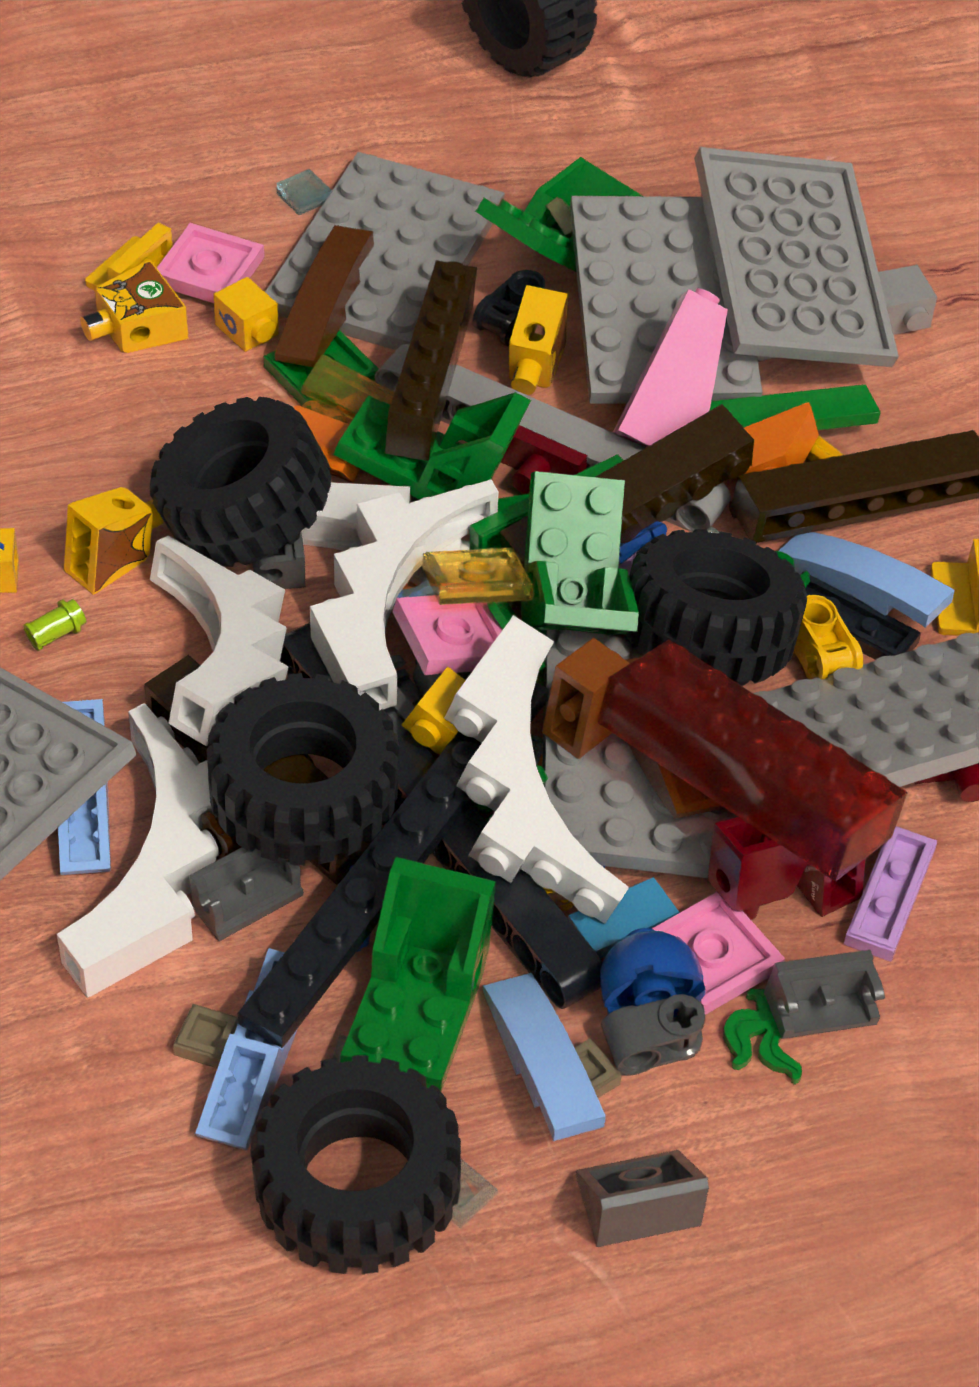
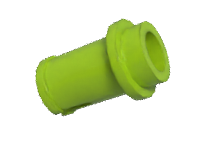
[23,599,86,651]

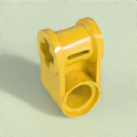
[794,595,863,680]

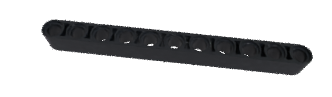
[280,622,603,1009]

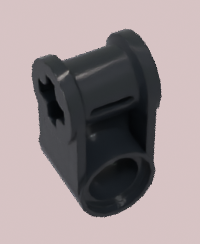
[472,270,545,347]

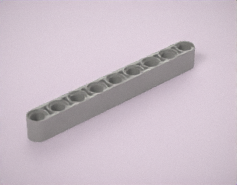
[375,344,731,532]

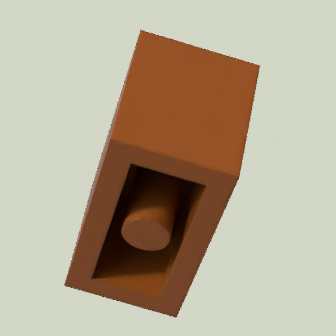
[542,637,631,759]

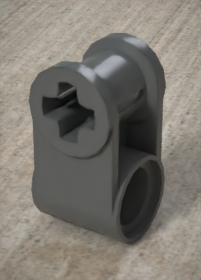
[601,994,706,1076]

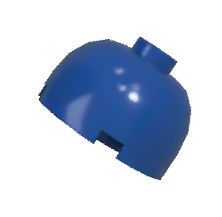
[600,928,705,1017]

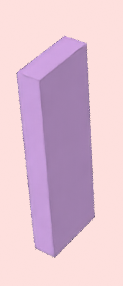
[844,825,938,962]

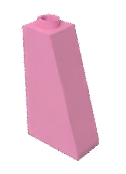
[612,288,728,447]

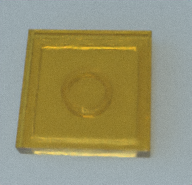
[423,548,533,605]

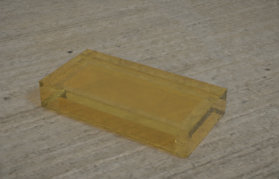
[301,354,395,420]

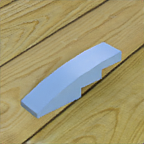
[778,532,955,628]
[58,699,111,875]
[195,948,297,1150]
[483,973,606,1141]

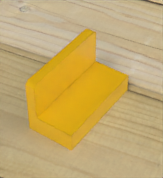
[85,222,173,291]
[930,539,979,636]

